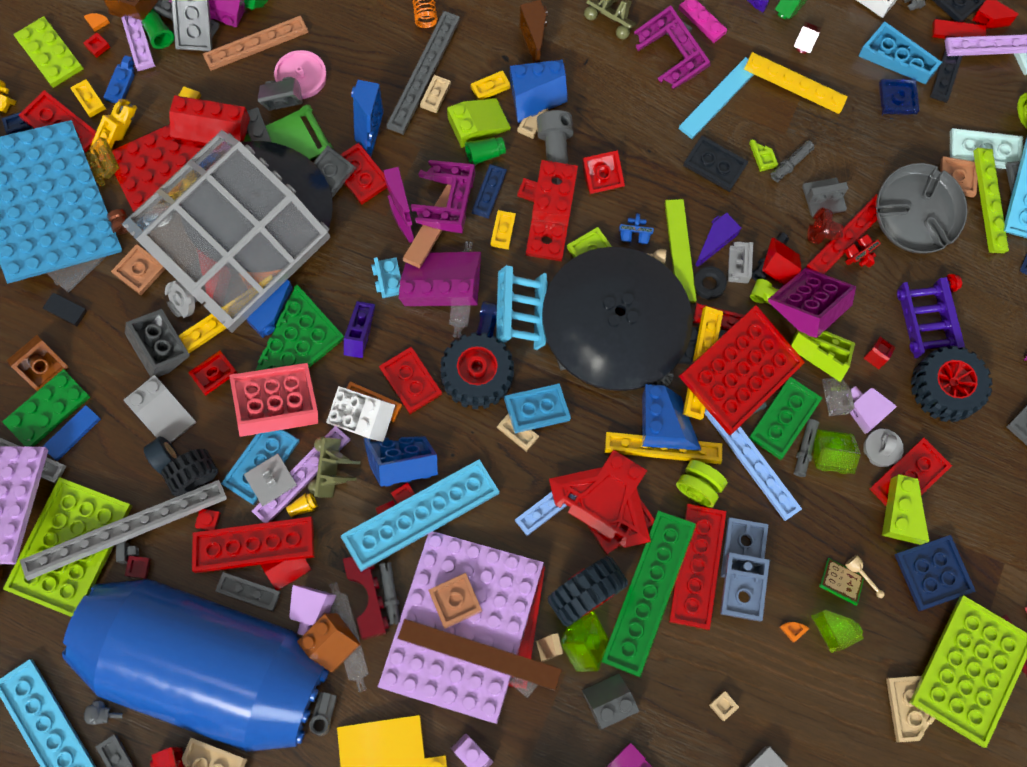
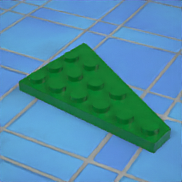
[255,285,344,371]

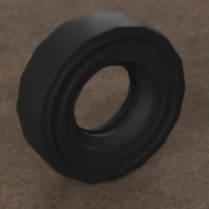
[694,266,727,300]

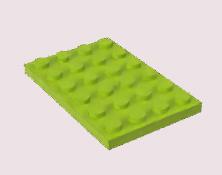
[3,477,132,617]
[909,595,1027,748]

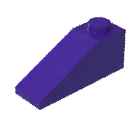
[695,212,741,267]
[344,301,375,358]

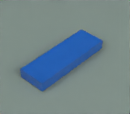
[42,405,101,461]

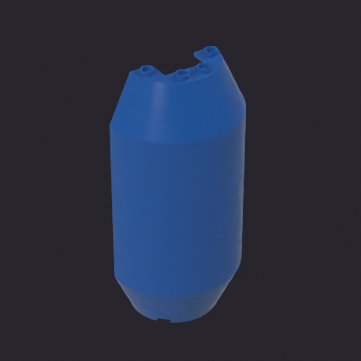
[62,579,329,752]

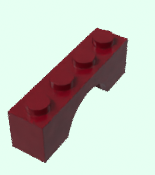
[343,557,389,640]

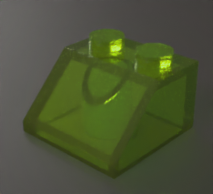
[813,429,861,474]
[811,610,864,653]
[561,611,609,672]

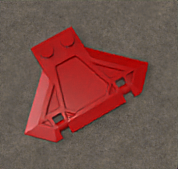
[549,450,651,548]

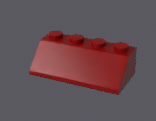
[169,95,250,147]

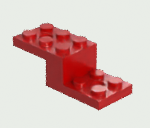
[526,160,578,262]

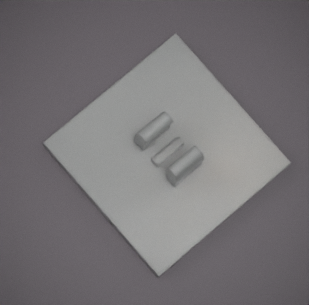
[244,454,297,507]

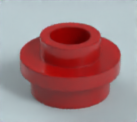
[946,274,962,292]

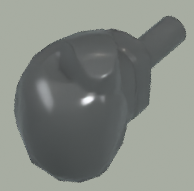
[84,700,123,725]

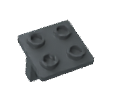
[802,178,849,217]

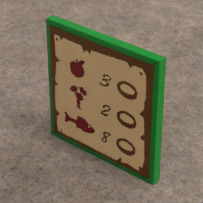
[819,558,864,606]

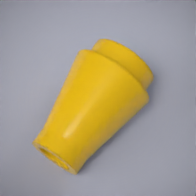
[286,493,318,517]

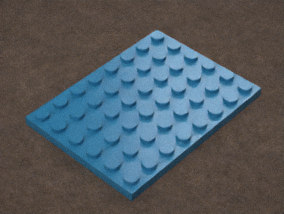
[0,120,122,284]

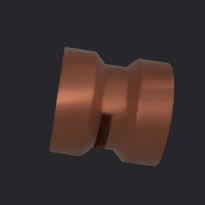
[107,209,128,235]

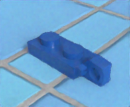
[103,56,135,103]

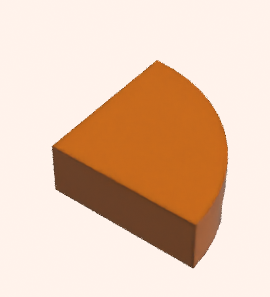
[84,13,110,32]
[780,622,809,643]

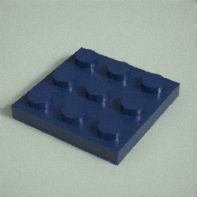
[895,535,976,611]

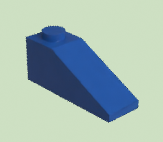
[246,279,293,338]

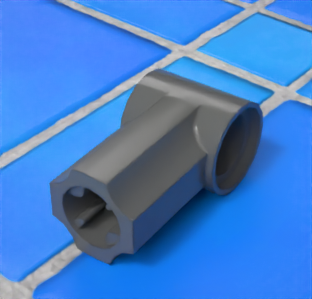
[309,692,337,736]

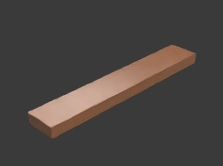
[203,15,308,71]
[403,184,451,268]

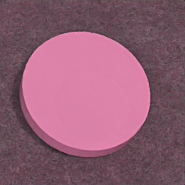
[274,50,327,99]

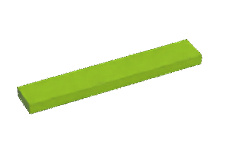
[665,199,697,304]

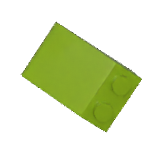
[447,99,511,148]

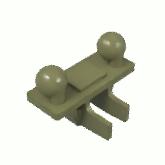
[584,0,637,39]
[308,437,361,497]

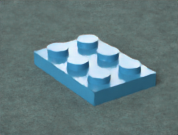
[504,384,571,433]

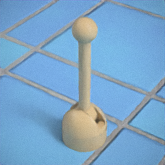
[646,249,666,264]
[845,555,885,598]

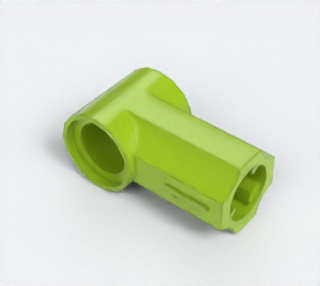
[750,279,779,305]

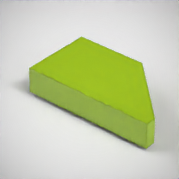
[749,139,778,172]

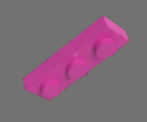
[678,0,727,43]

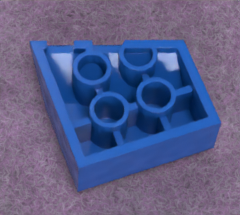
[510,60,567,123]
[351,80,384,157]
[642,384,701,451]
[364,436,438,487]

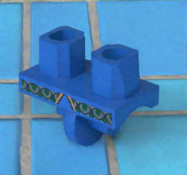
[619,213,654,244]

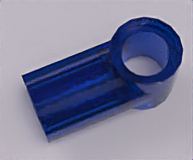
[476,301,497,338]

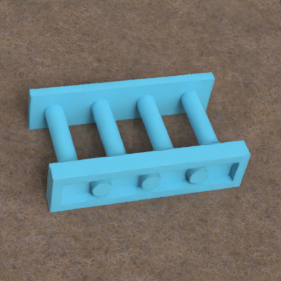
[496,265,548,350]

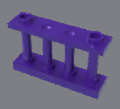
[897,277,965,358]

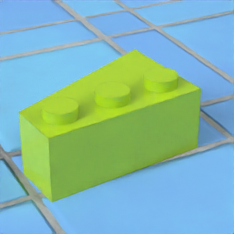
[791,329,855,382]
[882,474,929,545]

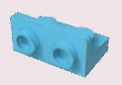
[371,257,401,298]

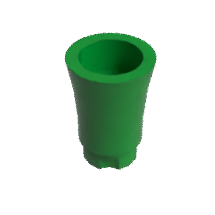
[142,9,174,49]
[465,137,506,165]

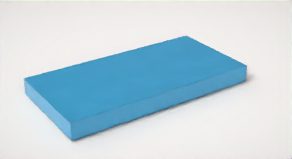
[221,430,300,506]

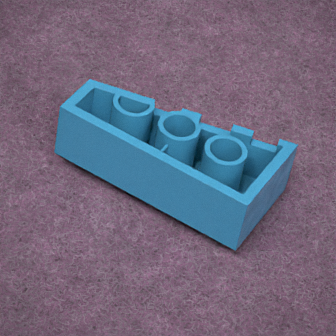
[859,22,942,84]

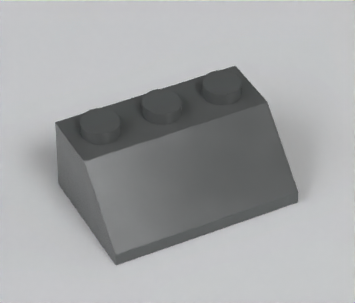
[125,309,190,378]

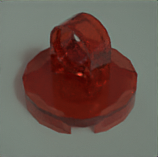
[807,208,843,244]

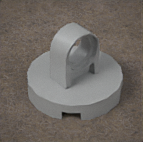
[165,280,198,318]
[863,429,904,467]

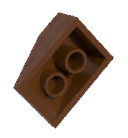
[519,0,548,63]

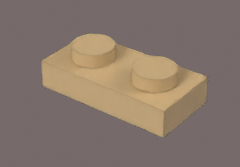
[420,75,451,113]

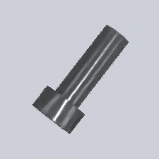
[537,110,574,185]

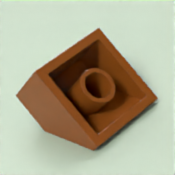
[7,335,68,391]
[297,613,361,672]

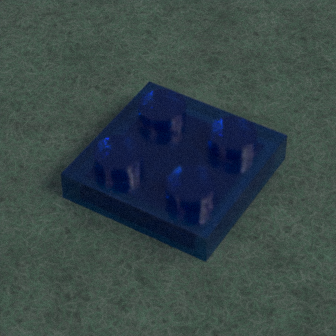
[879,79,920,114]

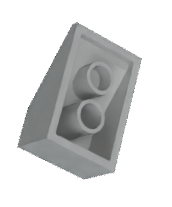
[124,375,197,443]

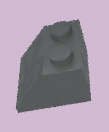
[258,77,303,111]
[582,674,640,730]

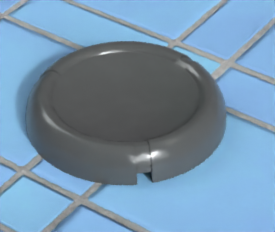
[876,163,967,254]

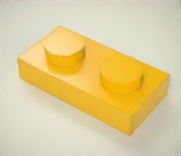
[471,71,510,100]
[71,79,106,118]
[491,210,516,250]

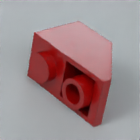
[972,0,1019,29]

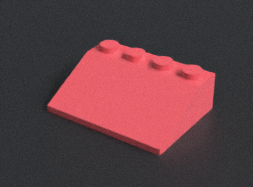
[229,363,318,437]

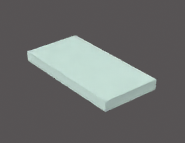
[950,128,1023,169]

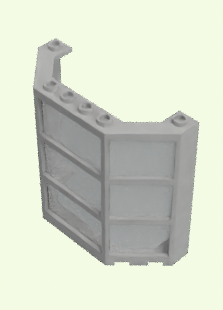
[122,130,331,333]

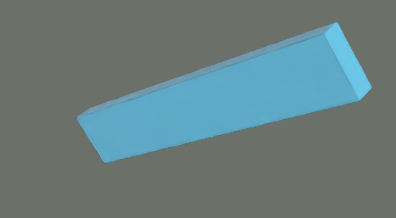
[679,57,754,139]

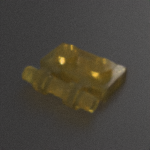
[85,137,119,186]

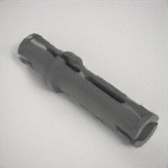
[771,140,815,182]
[793,419,819,477]
[379,562,400,625]

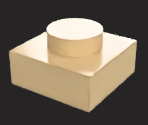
[709,691,739,721]

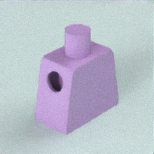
[847,386,897,434]
[289,585,336,635]
[451,733,493,767]

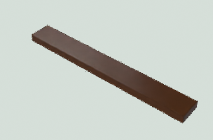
[397,619,562,691]

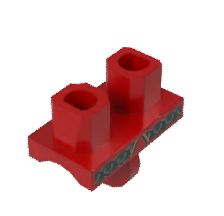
[844,234,881,267]

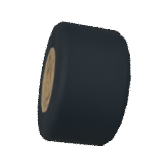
[144,436,179,474]

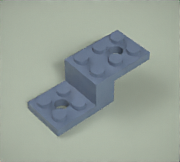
[720,517,770,622]

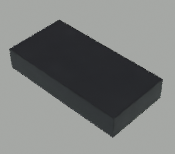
[43,293,87,327]

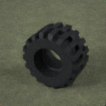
[161,449,219,496]

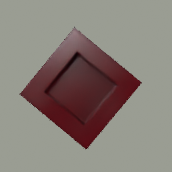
[125,556,151,579]

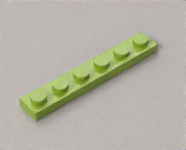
[973,148,1009,253]

